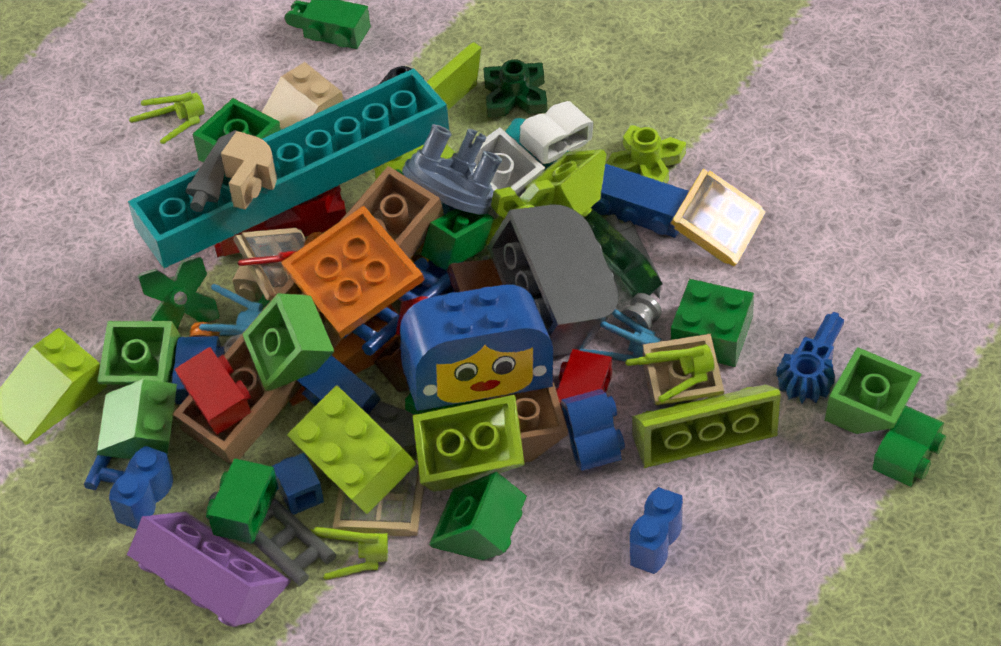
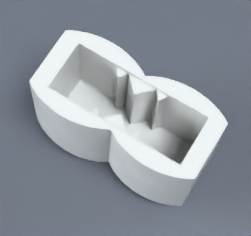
[520,101,593,164]

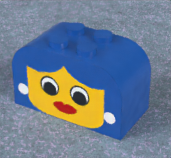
[400,285,553,411]

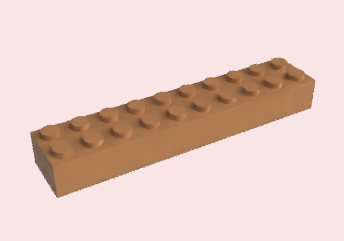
[173,166,444,465]

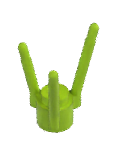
[129,91,205,144]
[625,344,715,402]
[310,527,388,580]

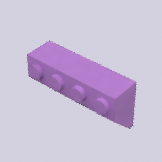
[127,512,291,627]

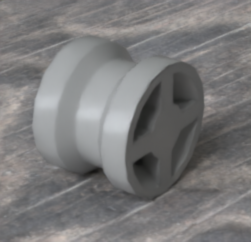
[621,293,662,333]

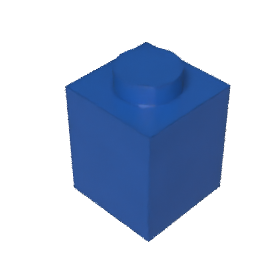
[272,453,324,515]

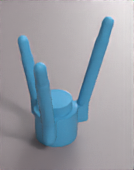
[199,284,263,336]
[580,309,662,366]

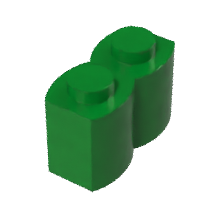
[872,406,946,487]

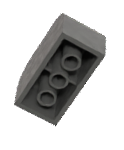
[487,205,619,356]

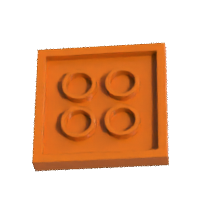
[281,206,424,339]

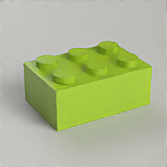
[287,385,417,514]

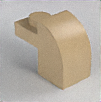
[221,131,276,210]

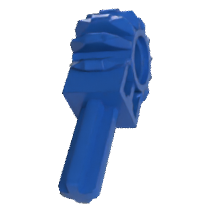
[776,312,844,404]

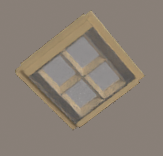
[233,228,306,301]
[332,460,424,537]

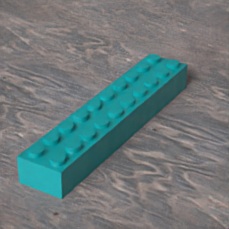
[128,68,450,269]

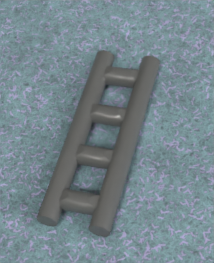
[209,491,336,586]

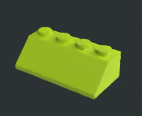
[632,384,781,468]

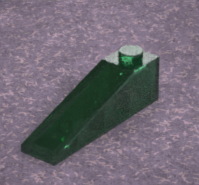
[584,208,663,299]

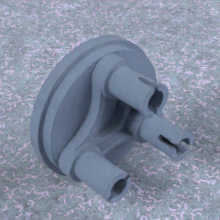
[402,124,502,214]

